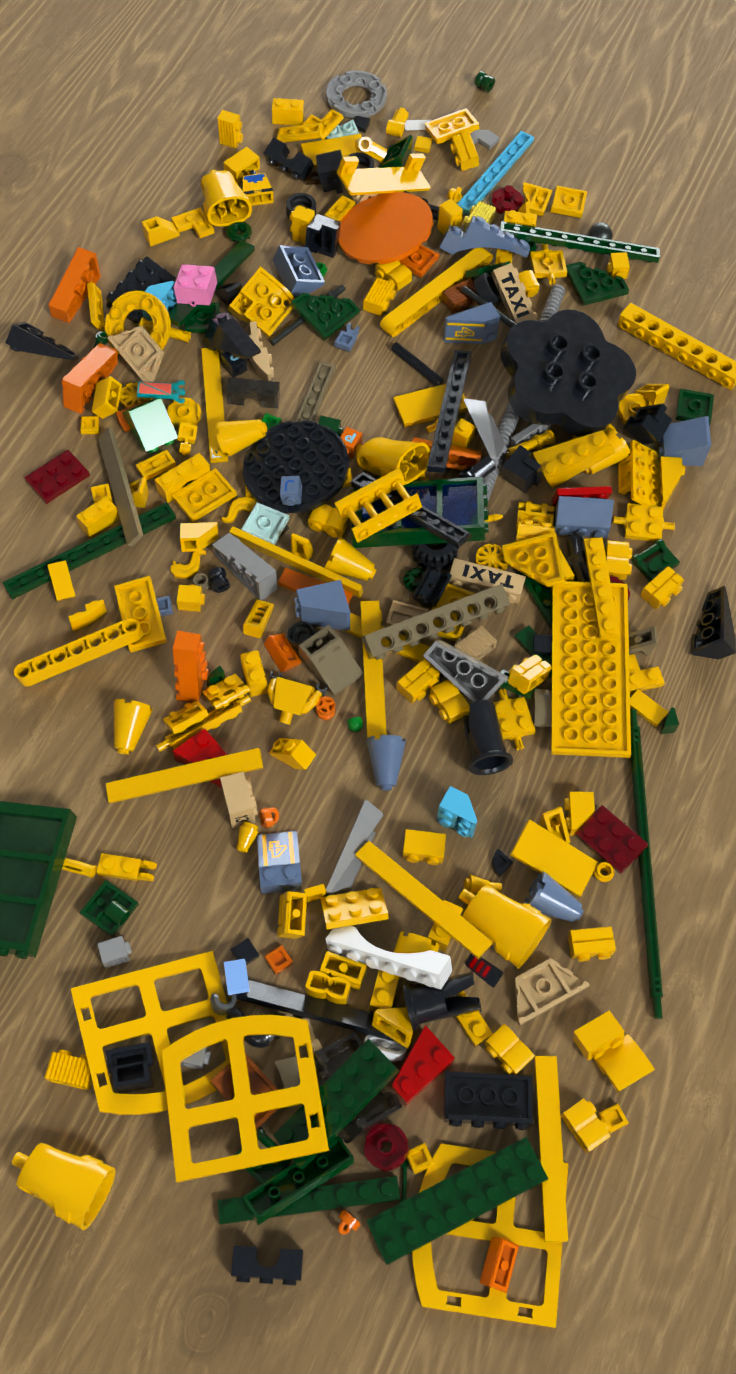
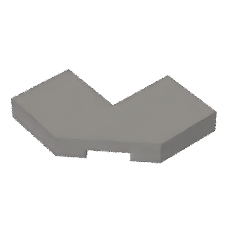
[470,130,500,150]

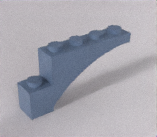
[439,215,530,257]

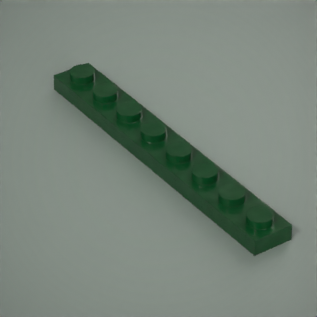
[218,1176,400,1225]

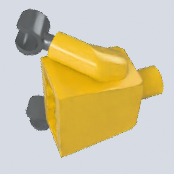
[267,671,328,725]

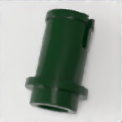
[92,331,109,348]

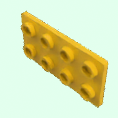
[618,440,660,507]

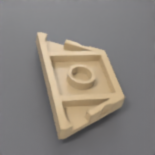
[108,326,164,382]
[514,958,590,1026]

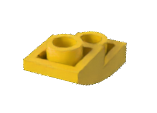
[68,599,107,631]

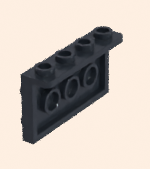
[106,256,176,324]
[444,1071,534,1130]

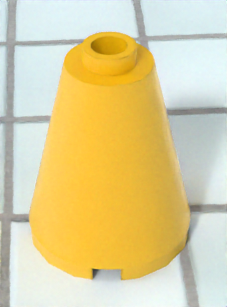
[216,419,267,457]
[583,428,630,475]
[324,537,377,581]
[114,699,153,755]

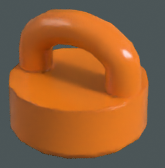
[259,807,279,829]
[338,1210,361,1235]

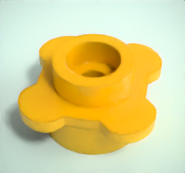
[447,187,463,203]

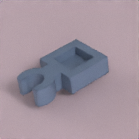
[335,323,359,352]

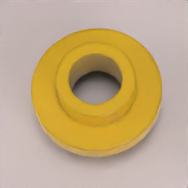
[594,862,614,882]

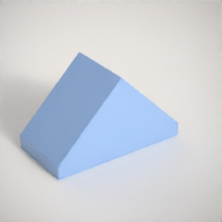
[224,959,250,995]

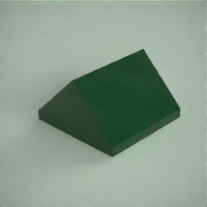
[379,135,413,168]

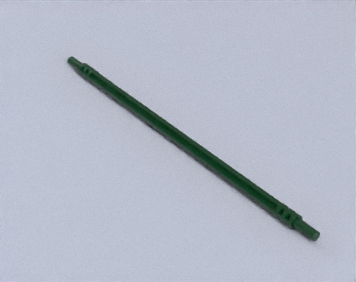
[630,709,663,1019]

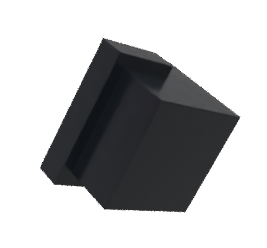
[316,149,343,194]
[305,214,341,258]
[624,404,672,444]
[503,445,542,493]
[106,1042,154,1094]

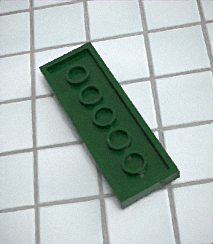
[273,1038,399,1169]

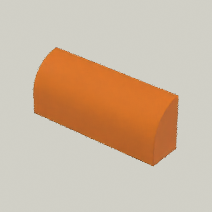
[412,437,483,470]

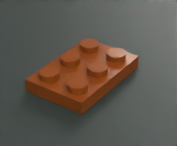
[210,1053,278,1130]

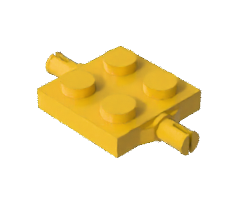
[530,244,567,285]
[613,503,675,542]
[493,689,536,750]

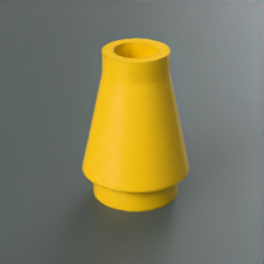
[236,822,259,853]

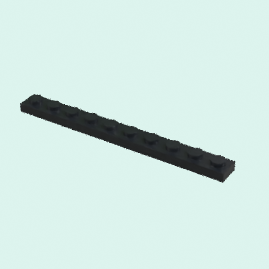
[427,350,471,473]

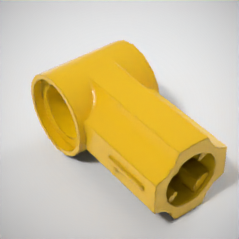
[386,107,409,138]
[355,137,387,162]

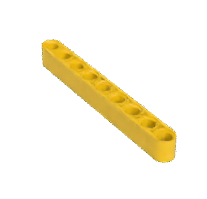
[380,247,493,337]

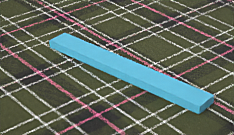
[457,131,534,216]

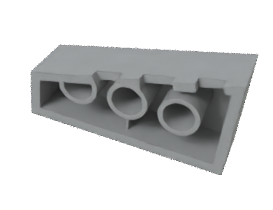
[212,533,278,601]
[423,640,509,702]

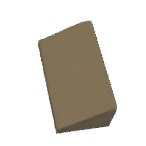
[275,1056,300,1089]

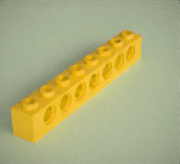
[617,302,736,391]

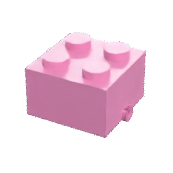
[174,265,217,307]

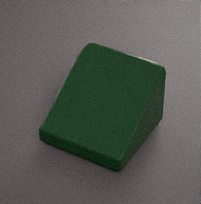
[661,707,679,734]

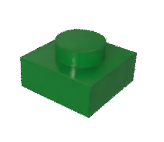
[261,413,282,430]

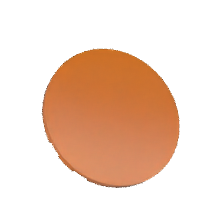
[338,192,433,265]

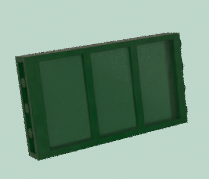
[0,801,77,959]

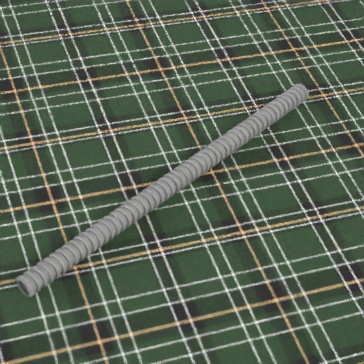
[471,284,565,510]

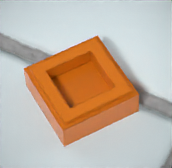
[264,945,293,975]

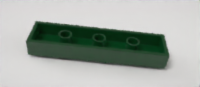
[242,1135,354,1225]

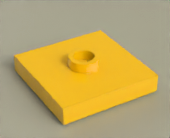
[551,186,587,218]

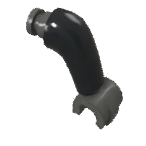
[210,993,281,1048]

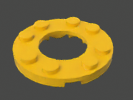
[105,291,171,357]

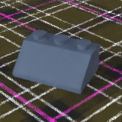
[273,245,325,296]
[554,496,614,538]

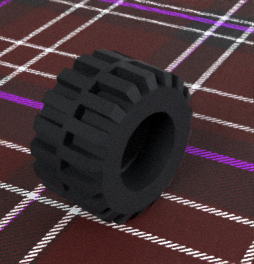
[412,527,458,571]

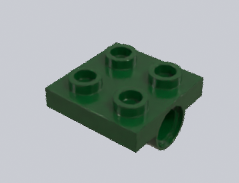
[79,880,139,938]

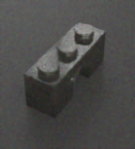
[226,377,280,409]

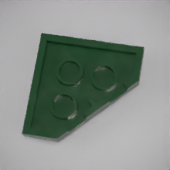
[566,262,629,306]
[290,293,361,341]

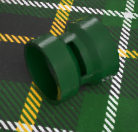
[474,71,495,93]

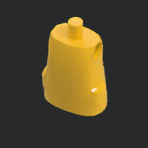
[200,170,252,227]
[356,437,431,484]
[458,884,552,969]
[12,1143,116,1230]

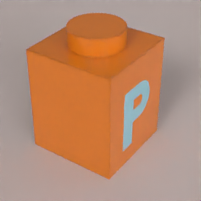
[340,427,362,459]

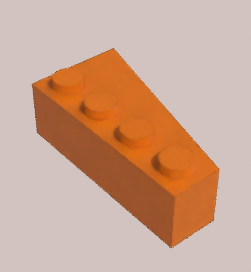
[48,247,101,323]
[61,343,118,414]
[173,630,209,703]

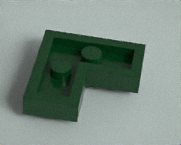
[465,261,511,280]

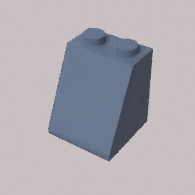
[658,416,711,466]
[294,580,350,631]

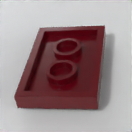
[24,450,90,504]
[575,805,648,874]

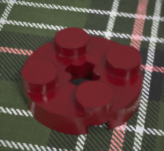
[491,185,524,214]
[364,1123,409,1171]

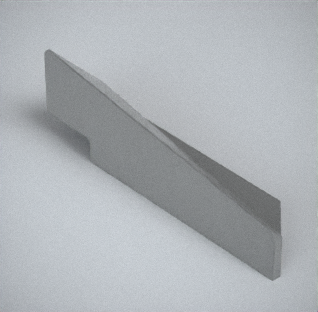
[463,399,508,467]
[326,800,383,896]

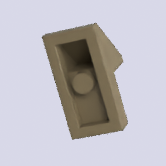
[629,626,657,656]

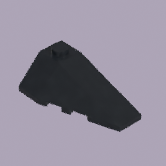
[202,312,261,360]
[5,321,79,360]
[691,586,736,660]

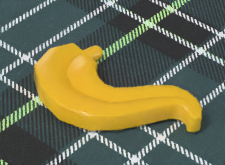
[221,497,257,523]
[171,550,206,579]

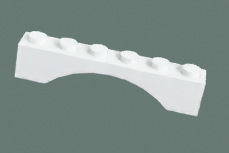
[326,926,452,989]

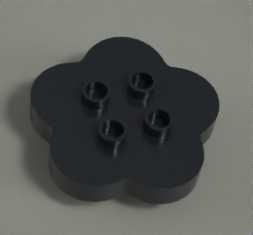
[500,309,636,437]

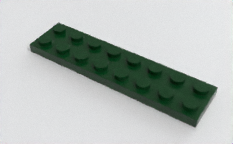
[366,1137,548,1266]

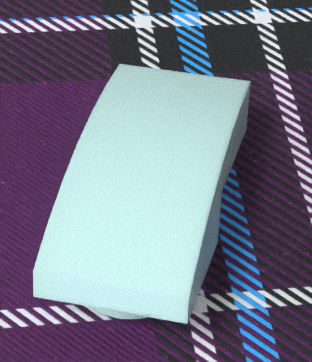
[327,119,359,139]

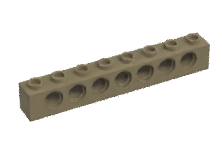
[361,584,510,660]

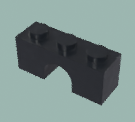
[263,137,315,182]
[231,1246,303,1286]

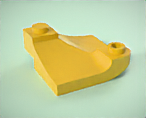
[228,266,295,338]

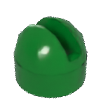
[347,717,363,732]

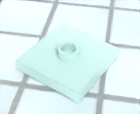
[241,502,290,545]

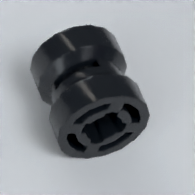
[208,567,230,593]

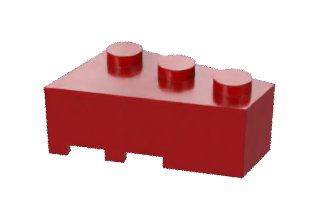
[173,728,227,788]
[391,1025,455,1107]

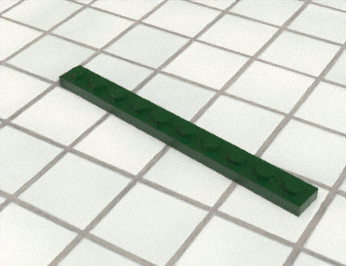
[500,221,660,263]
[2,502,176,600]

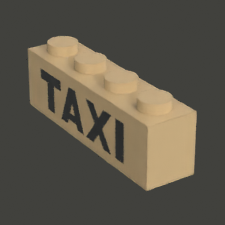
[492,263,539,324]
[448,558,526,604]

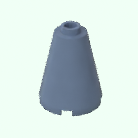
[367,735,406,791]
[524,871,584,922]

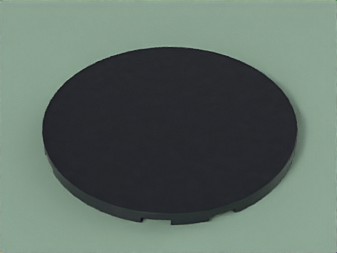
[243,420,349,513]

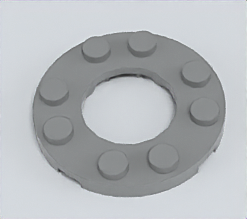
[326,70,387,118]

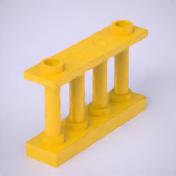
[335,468,422,543]

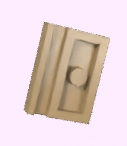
[385,600,429,634]

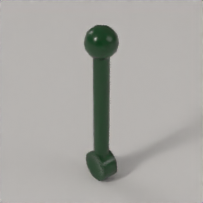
[400,1159,409,1203]

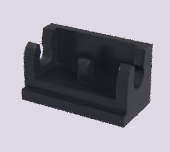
[412,566,452,607]

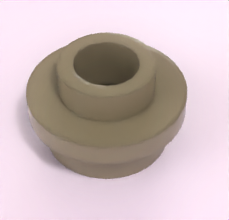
[192,573,210,591]

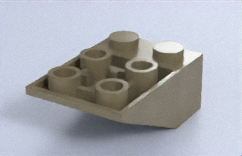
[298,625,364,696]

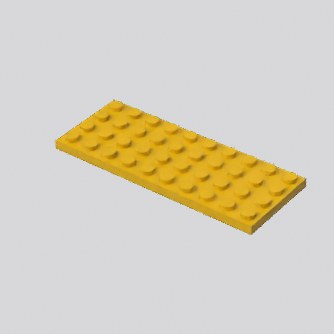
[551,581,631,758]

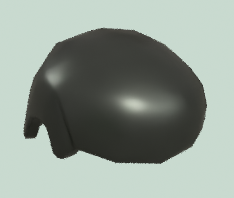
[587,222,613,240]
[286,621,315,649]

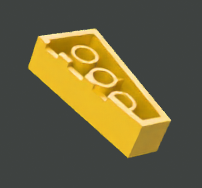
[533,430,615,489]

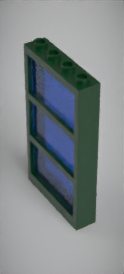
[351,477,489,548]

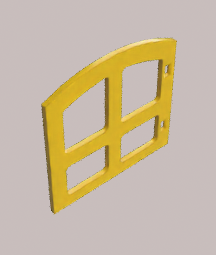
[71,951,230,1115]
[162,1015,329,1183]
[412,1143,569,1328]

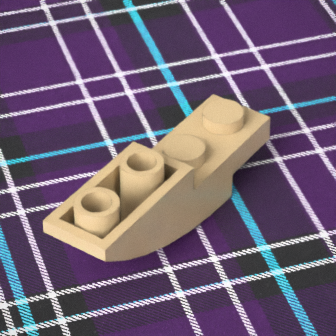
[249,321,274,385]

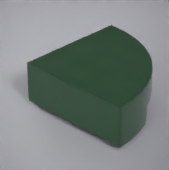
[206,666,225,688]

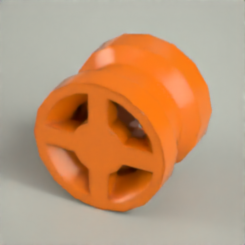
[316,696,335,720]

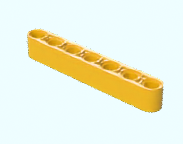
[14,618,143,687]

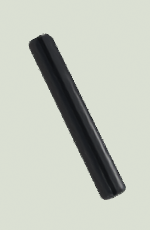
[392,342,444,386]

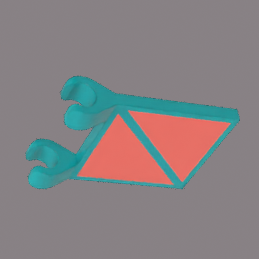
[137,380,185,403]

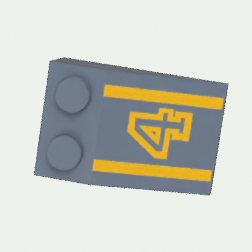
[443,302,500,344]
[257,831,302,894]

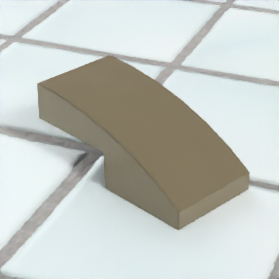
[533,689,551,727]

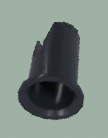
[463,700,513,775]
[403,971,482,1031]

